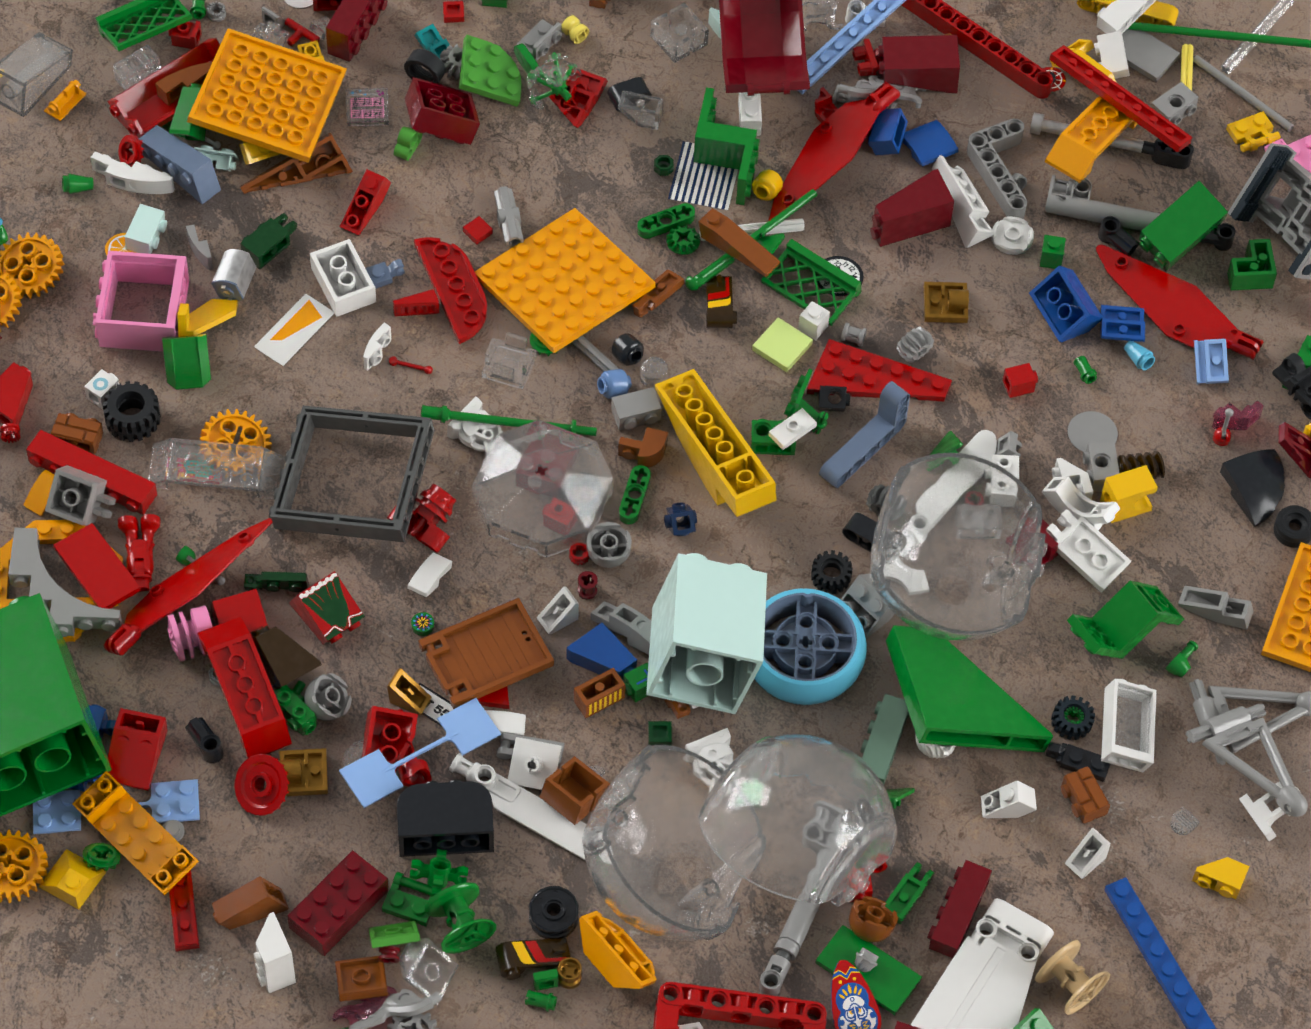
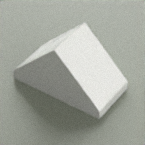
[537,587,579,634]
[1065,828,1111,879]

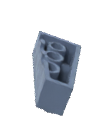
[139,125,221,204]

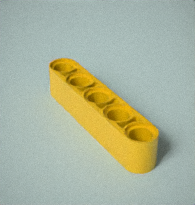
[1077,0,1179,26]

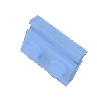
[1194,339,1229,385]

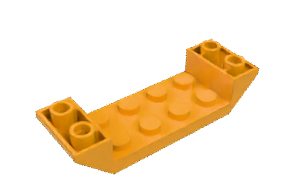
[1045,96,1138,183]
[72,771,199,895]

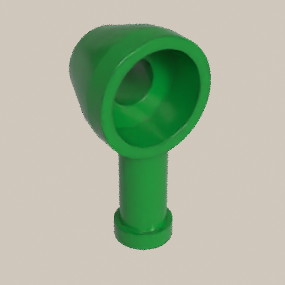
[1165,640,1198,678]

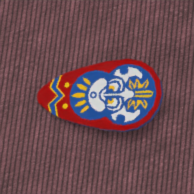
[831,960,882,1029]

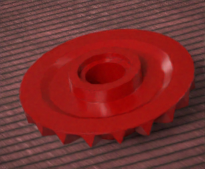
[234,754,290,816]

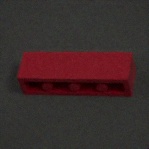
[927,860,992,958]

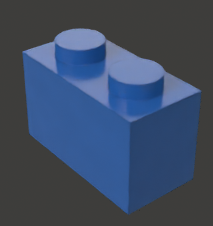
[868,108,908,155]

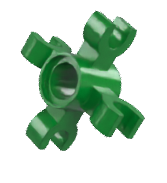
[409,849,469,896]

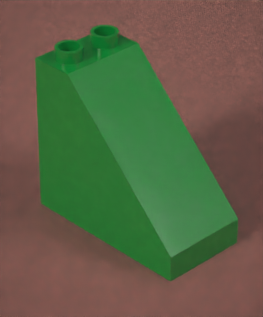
[0,593,112,817]

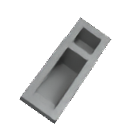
[1178,586,1254,629]

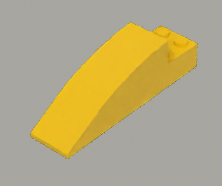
[655,369,777,517]

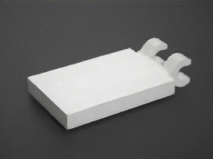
[1046,509,1131,593]

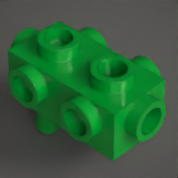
[274,680,317,736]

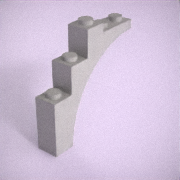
[8,527,122,637]

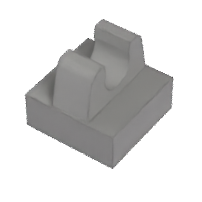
[996,431,1022,457]

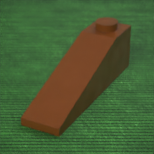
[698,208,780,277]

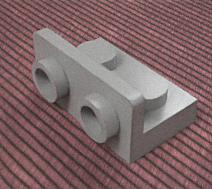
[516,19,562,61]

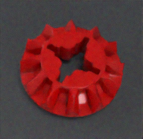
[118,135,144,167]

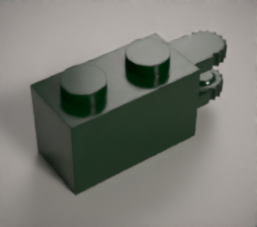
[240,213,298,270]

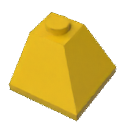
[39,849,106,910]

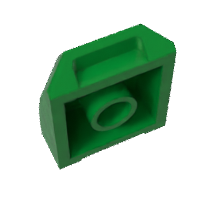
[162,333,211,390]

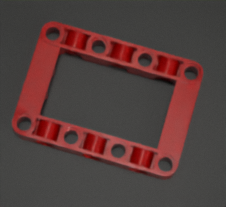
[653,982,827,1029]

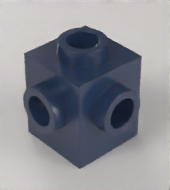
[664,502,697,536]

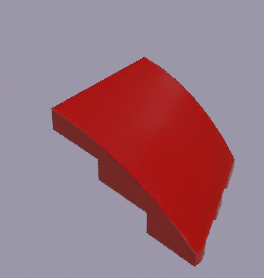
[548,65,608,128]

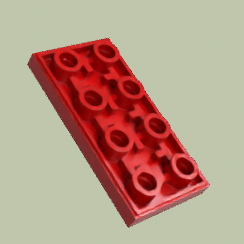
[53,523,141,609]

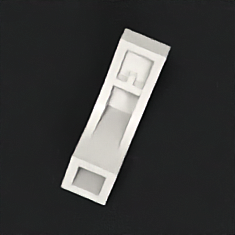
[1042,476,1120,530]

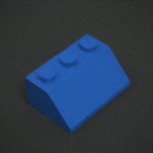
[1029,266,1103,342]

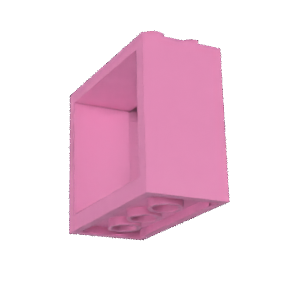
[93,251,190,352]

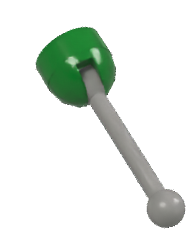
[176,546,225,585]

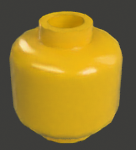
[752,169,783,201]

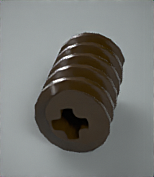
[1117,451,1165,479]

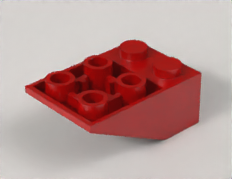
[108,708,168,791]

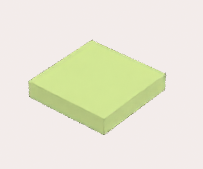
[752,318,813,372]

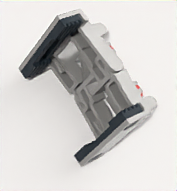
[1228,143,1311,280]

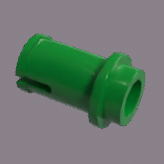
[190,0,206,20]
[1073,356,1097,384]
[525,990,557,1012]

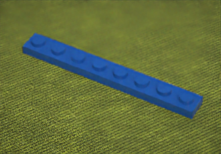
[1104,877,1216,1029]

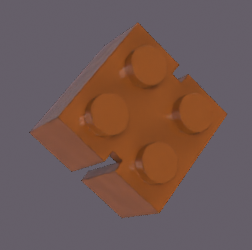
[540,756,610,825]

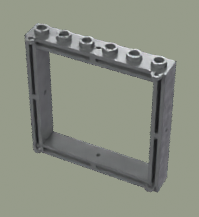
[269,405,435,542]

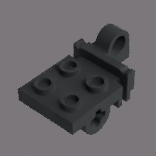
[1272,353,1311,420]

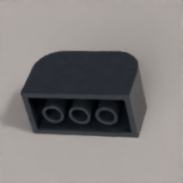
[397,780,494,857]

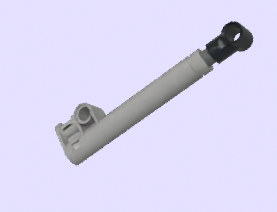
[1045,175,1236,251]

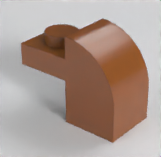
[618,427,668,468]

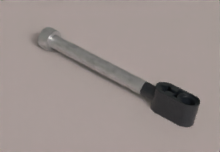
[1029,112,1194,169]

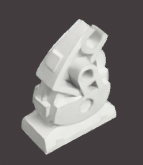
[447,397,504,459]
[684,728,737,798]

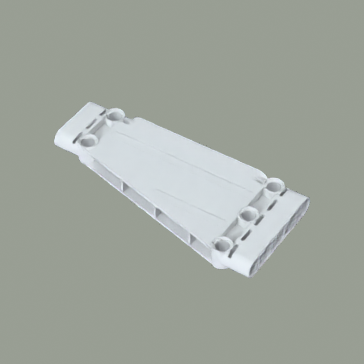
[911,898,1054,1029]

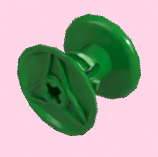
[424,882,497,954]

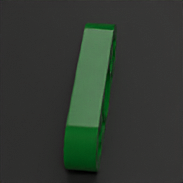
[637,203,695,239]
[619,465,651,524]

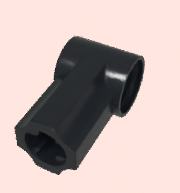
[1098,216,1139,256]
[185,717,224,763]

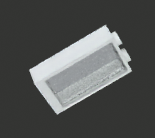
[1101,678,1157,772]

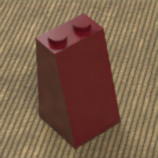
[878,35,960,94]
[870,169,954,247]

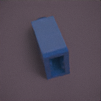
[566,623,637,680]

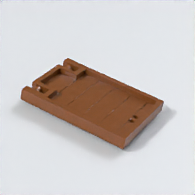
[418,598,554,709]

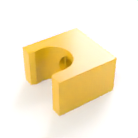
[1100,465,1158,523]

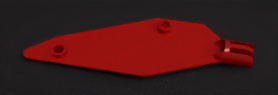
[768,82,900,221]
[1096,244,1264,360]
[104,518,273,656]

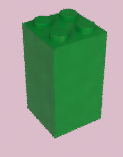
[1138,181,1228,270]

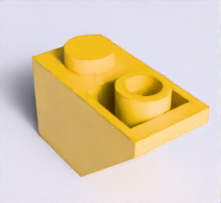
[1192,857,1250,899]

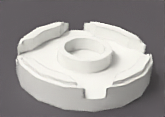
[991,216,1034,255]

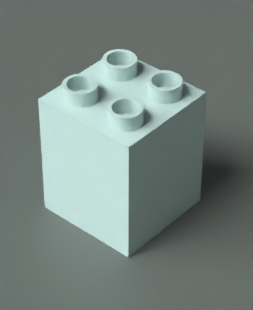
[646,553,767,714]

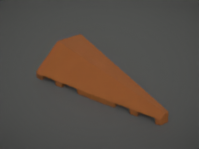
[240,132,353,194]

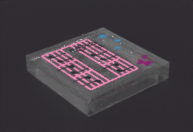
[346,87,389,126]

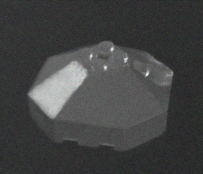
[471,420,614,558]

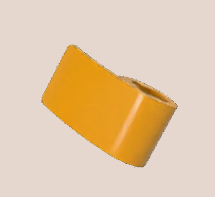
[24,470,55,516]

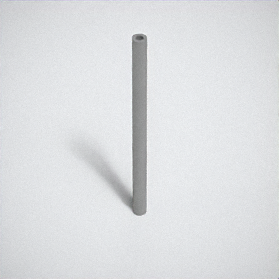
[1193,55,1294,132]

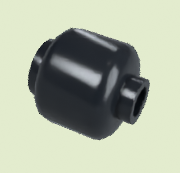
[612,333,644,366]

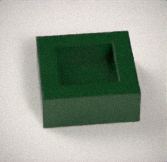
[648,721,672,746]

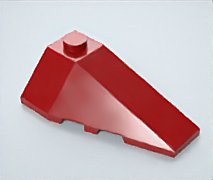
[362,706,418,800]

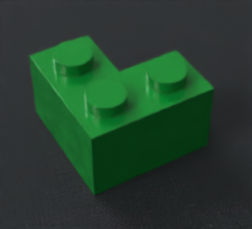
[1227,239,1277,291]

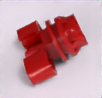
[387,484,456,553]

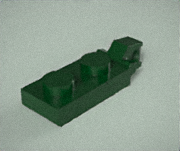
[244,572,309,592]

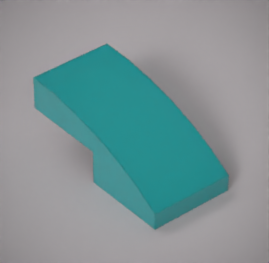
[414,24,450,58]

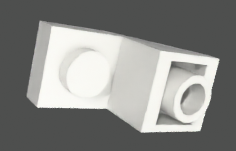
[1052,458,1093,500]

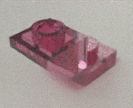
[1212,401,1264,430]

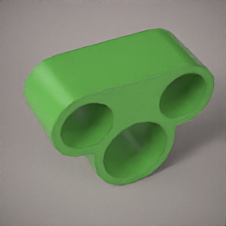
[393,126,423,161]

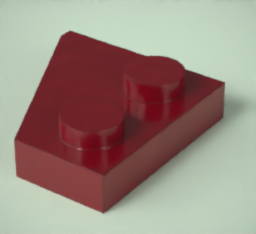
[1278,422,1311,478]

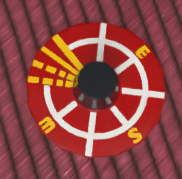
[1043,67,1066,92]

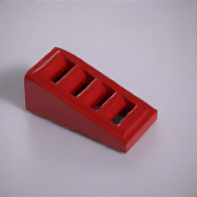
[393,289,440,316]

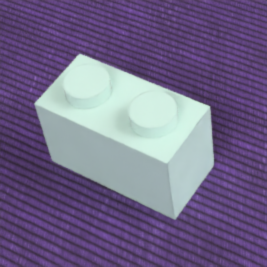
[125,204,167,254]

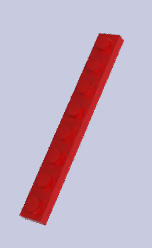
[1049,45,1193,152]

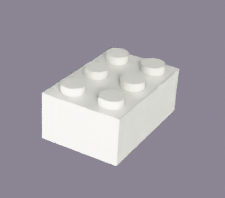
[310,239,376,317]

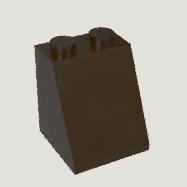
[250,625,322,688]

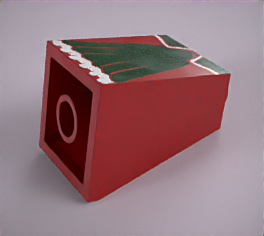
[289,571,365,644]

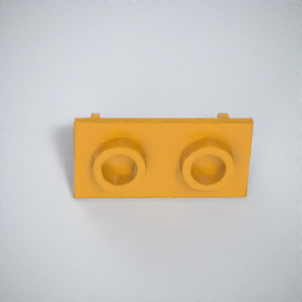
[44,80,87,121]

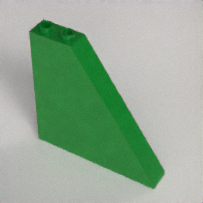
[886,625,1053,752]

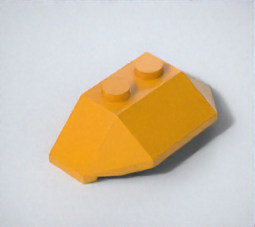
[579,911,657,989]

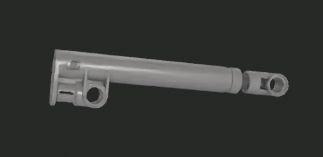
[759,801,859,996]

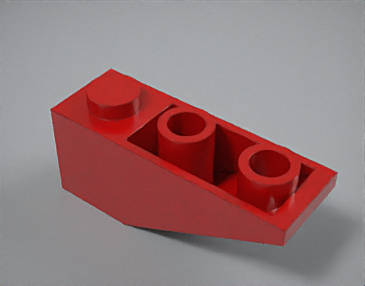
[339,169,391,236]

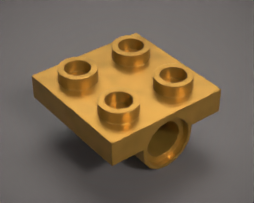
[923,282,969,323]
[279,748,328,797]

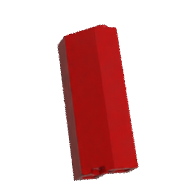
[107,38,220,138]

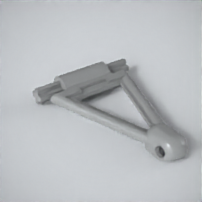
[1189,679,1311,765]
[1185,704,1308,817]

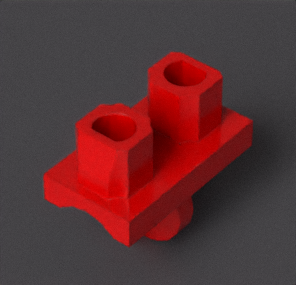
[852,38,882,77]

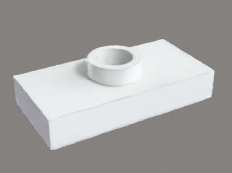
[768,408,817,450]

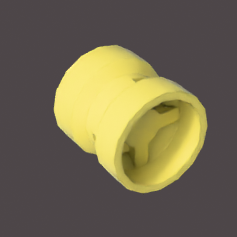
[562,15,589,44]

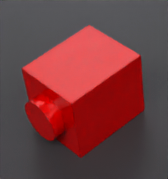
[1002,363,1038,398]

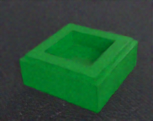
[533,969,558,991]

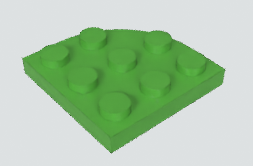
[459,35,521,107]

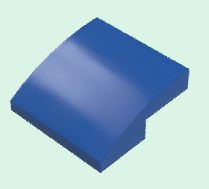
[902,120,959,167]
[1100,305,1145,342]

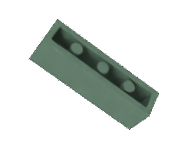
[853,694,909,790]

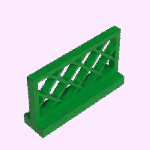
[95,0,193,52]
[761,239,862,326]

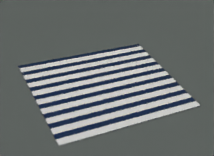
[668,141,738,210]

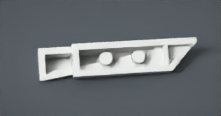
[932,155,994,248]

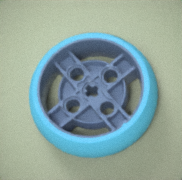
[754,589,867,705]

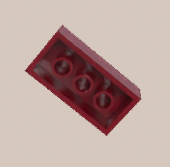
[326,0,388,62]
[287,850,389,956]

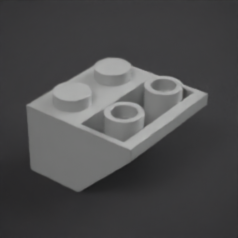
[841,573,903,638]

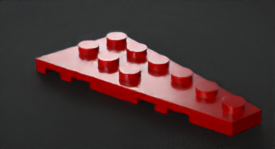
[806,339,952,402]

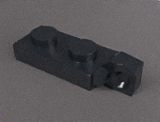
[1046,742,1111,782]

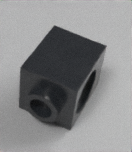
[818,385,850,412]

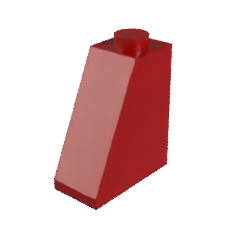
[0,362,33,425]

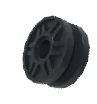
[529,886,579,939]

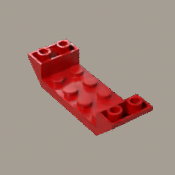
[197,616,292,759]

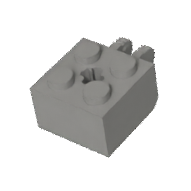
[45,465,116,526]

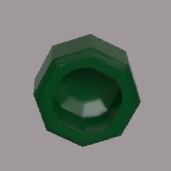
[654,155,674,176]

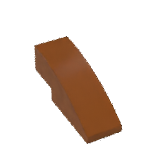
[155,62,212,106]

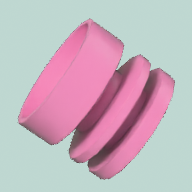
[167,605,213,662]

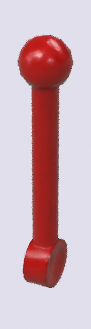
[389,356,433,374]

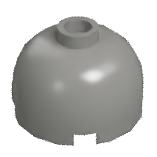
[586,522,632,568]
[304,673,352,721]

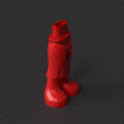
[118,514,161,592]

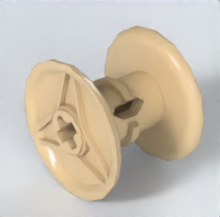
[1035,940,1111,1015]

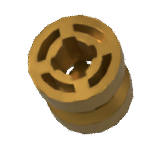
[558,957,582,989]

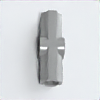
[494,186,524,248]

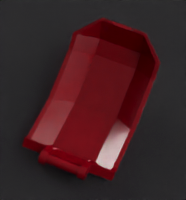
[719,0,810,96]

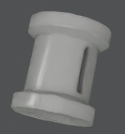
[840,322,867,347]

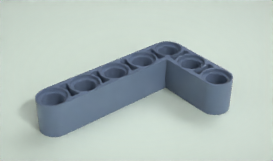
[819,381,910,488]

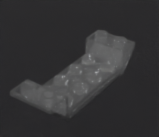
[148,438,285,499]

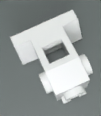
[1239,782,1300,841]

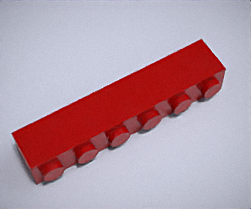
[26,430,157,515]

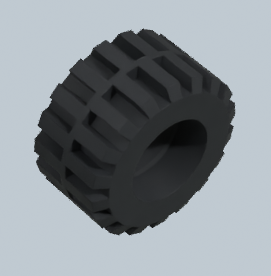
[103,381,161,442]

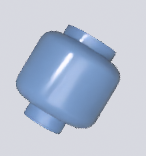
[597,369,632,399]

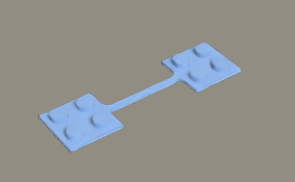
[339,698,501,808]
[33,779,200,835]

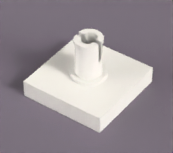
[508,737,562,790]

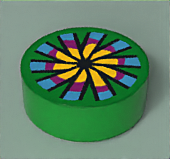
[411,612,434,636]

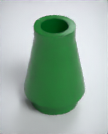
[62,173,94,195]

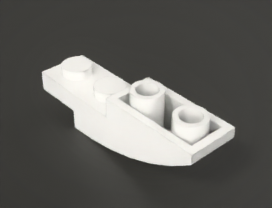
[91,152,175,194]

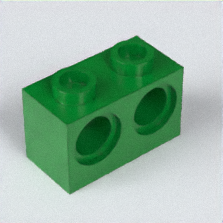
[751,419,796,455]

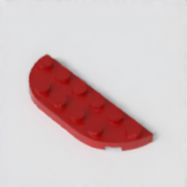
[414,237,487,344]

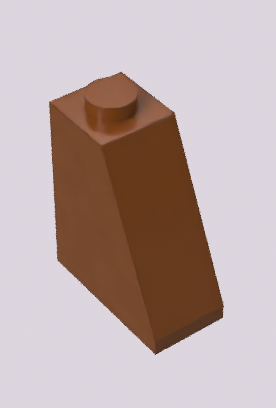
[212,876,289,930]

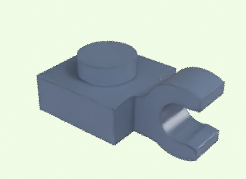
[365,259,405,289]

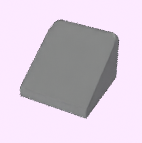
[262,6,285,31]

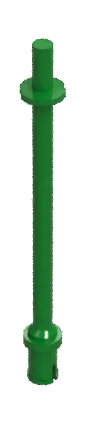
[420,405,597,439]

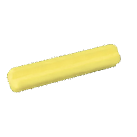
[1181,44,1193,91]

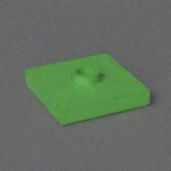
[368,921,420,948]

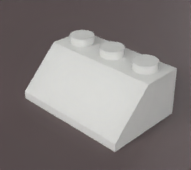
[253,912,296,993]

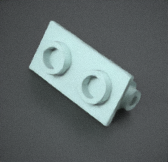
[194,145,239,172]

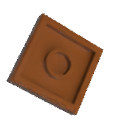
[335,956,388,1002]

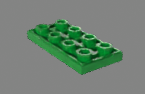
[815,925,922,1016]

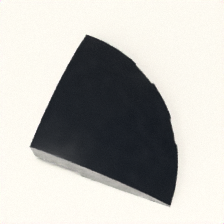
[1220,449,1285,527]

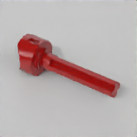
[397,709,432,787]

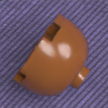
[849,896,898,943]

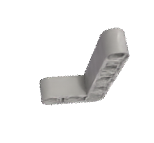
[967,118,1027,219]

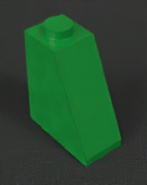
[169,84,206,142]

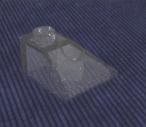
[399,938,459,1006]

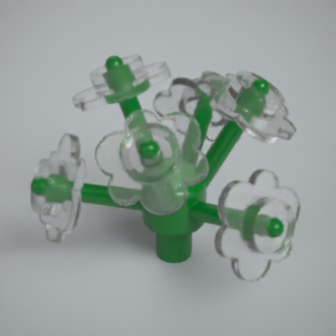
[526,52,582,110]

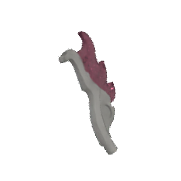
[332,986,442,1029]

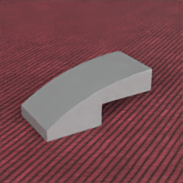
[186,225,213,270]

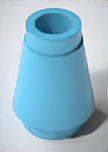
[1124,341,1155,370]

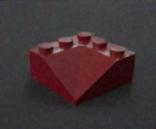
[405,77,480,145]

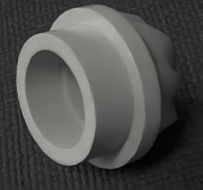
[855,947,879,972]

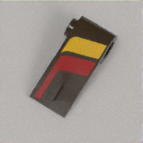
[706,274,737,328]
[495,938,571,980]

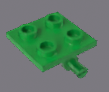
[784,368,829,434]

